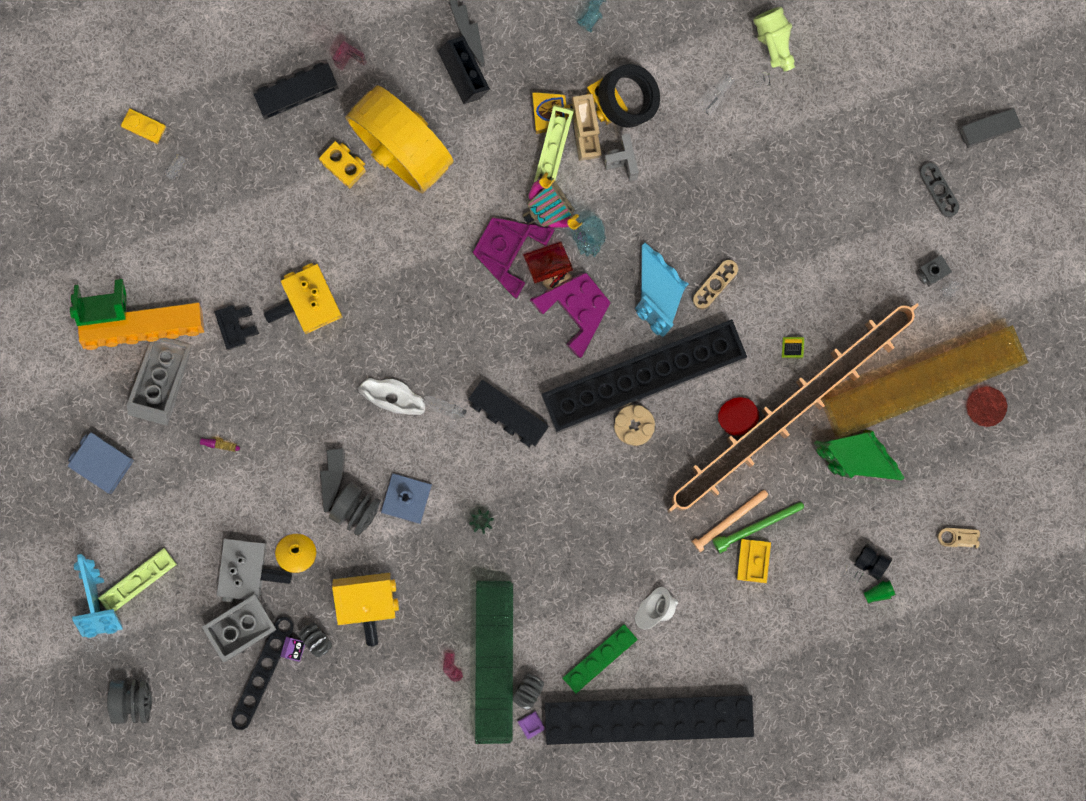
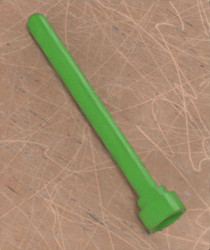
[712,502,804,554]

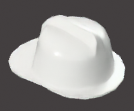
[635,587,678,630]

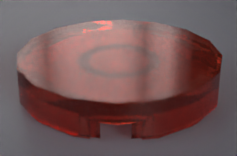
[966,386,1008,427]

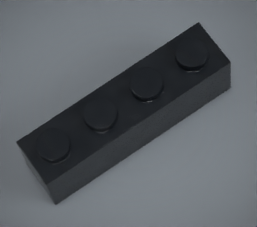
[254,63,339,120]
[468,379,549,448]

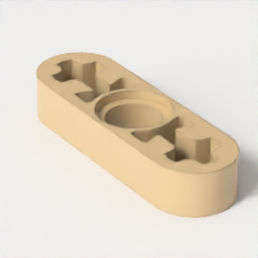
[693,260,738,310]

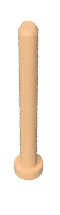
[692,490,768,552]

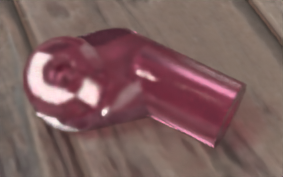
[443,652,463,682]

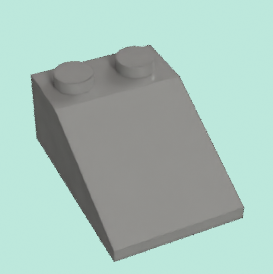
[202,594,277,662]

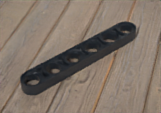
[231,617,294,730]

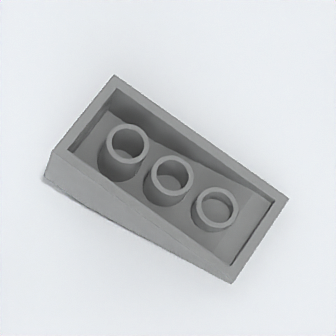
[127,338,192,426]

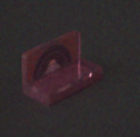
[333,41,367,71]

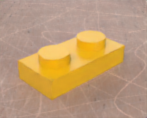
[121,108,166,144]

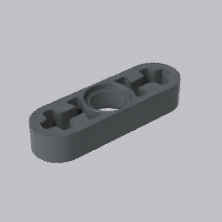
[920,163,959,217]

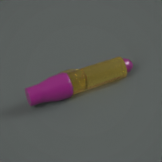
[200,437,240,452]

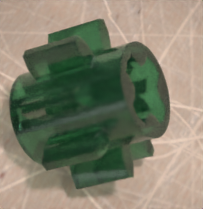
[469,509,494,534]

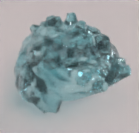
[573,215,606,257]

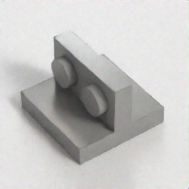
[604,133,639,181]

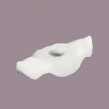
[358,378,425,415]

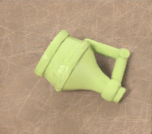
[753,7,795,72]

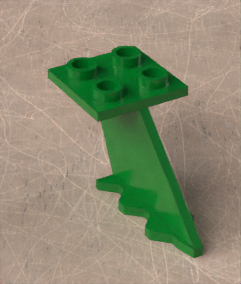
[814,429,905,480]

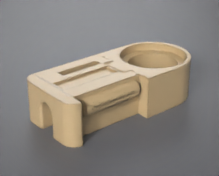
[937,528,980,548]

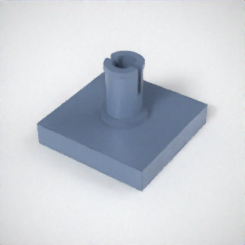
[381,473,432,524]

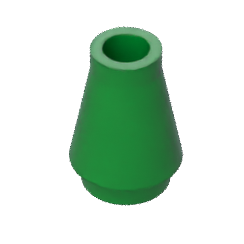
[864,580,896,604]

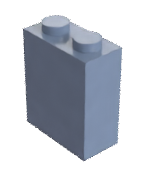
[68,432,134,494]

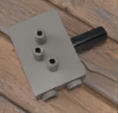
[217,539,292,602]

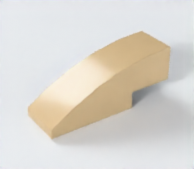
[572,94,602,161]

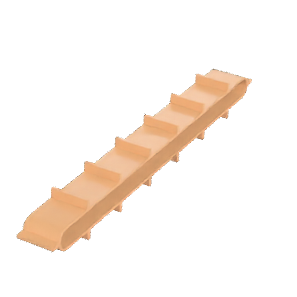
[668,303,919,513]

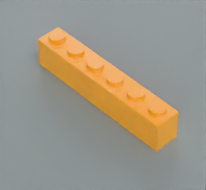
[78,303,204,350]

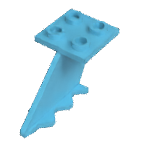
[635,243,689,337]
[72,554,123,638]

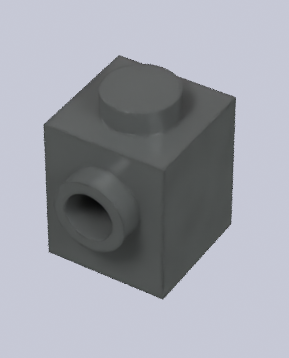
[918,255,952,287]

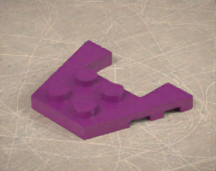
[473,217,555,299]
[529,272,611,358]

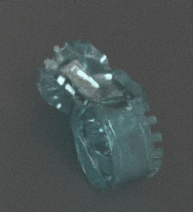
[577,0,606,33]

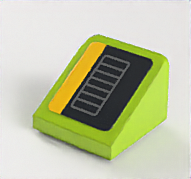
[782,337,804,359]

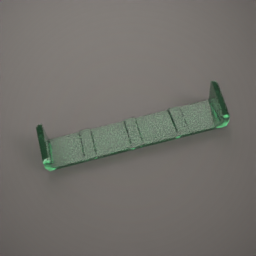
[475,581,513,744]

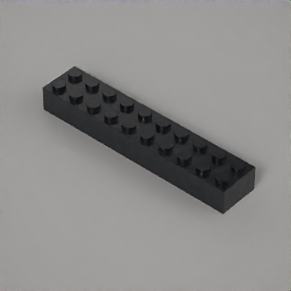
[541,319,747,434]
[545,695,754,745]

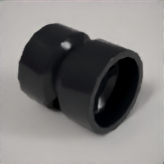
[854,543,892,580]

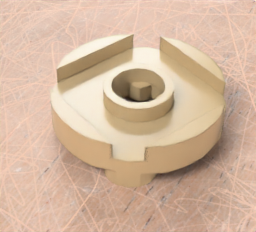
[614,405,655,446]

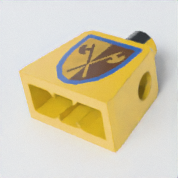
[532,92,573,134]

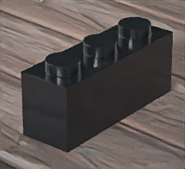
[438,36,490,104]

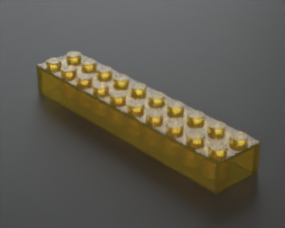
[823,325,1029,439]

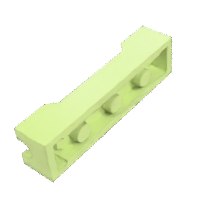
[534,104,575,182]

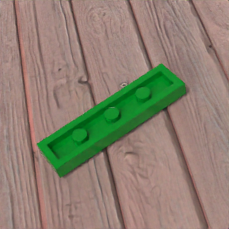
[562,624,638,694]

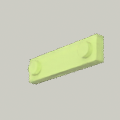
[98,548,177,611]

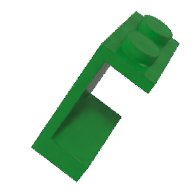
[70,279,127,326]

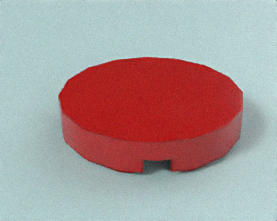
[718,397,759,436]

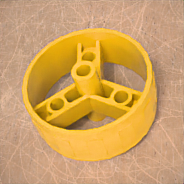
[345,85,454,194]

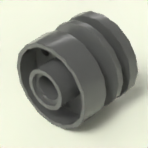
[328,482,381,537]
[107,680,152,724]

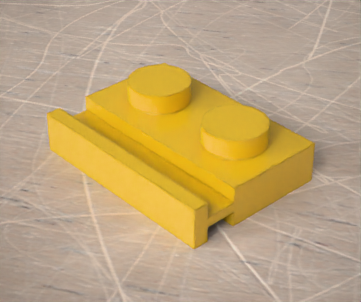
[737,539,771,583]

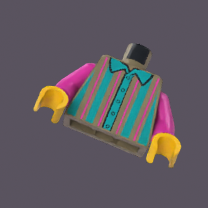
[523,172,582,230]

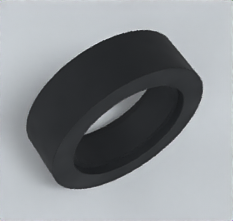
[598,64,660,128]

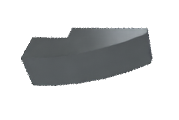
[960,109,1022,148]
[320,448,345,513]

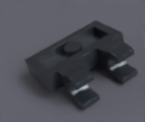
[214,305,259,350]

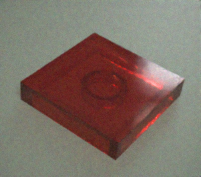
[523,242,573,284]

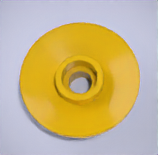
[275,534,316,573]

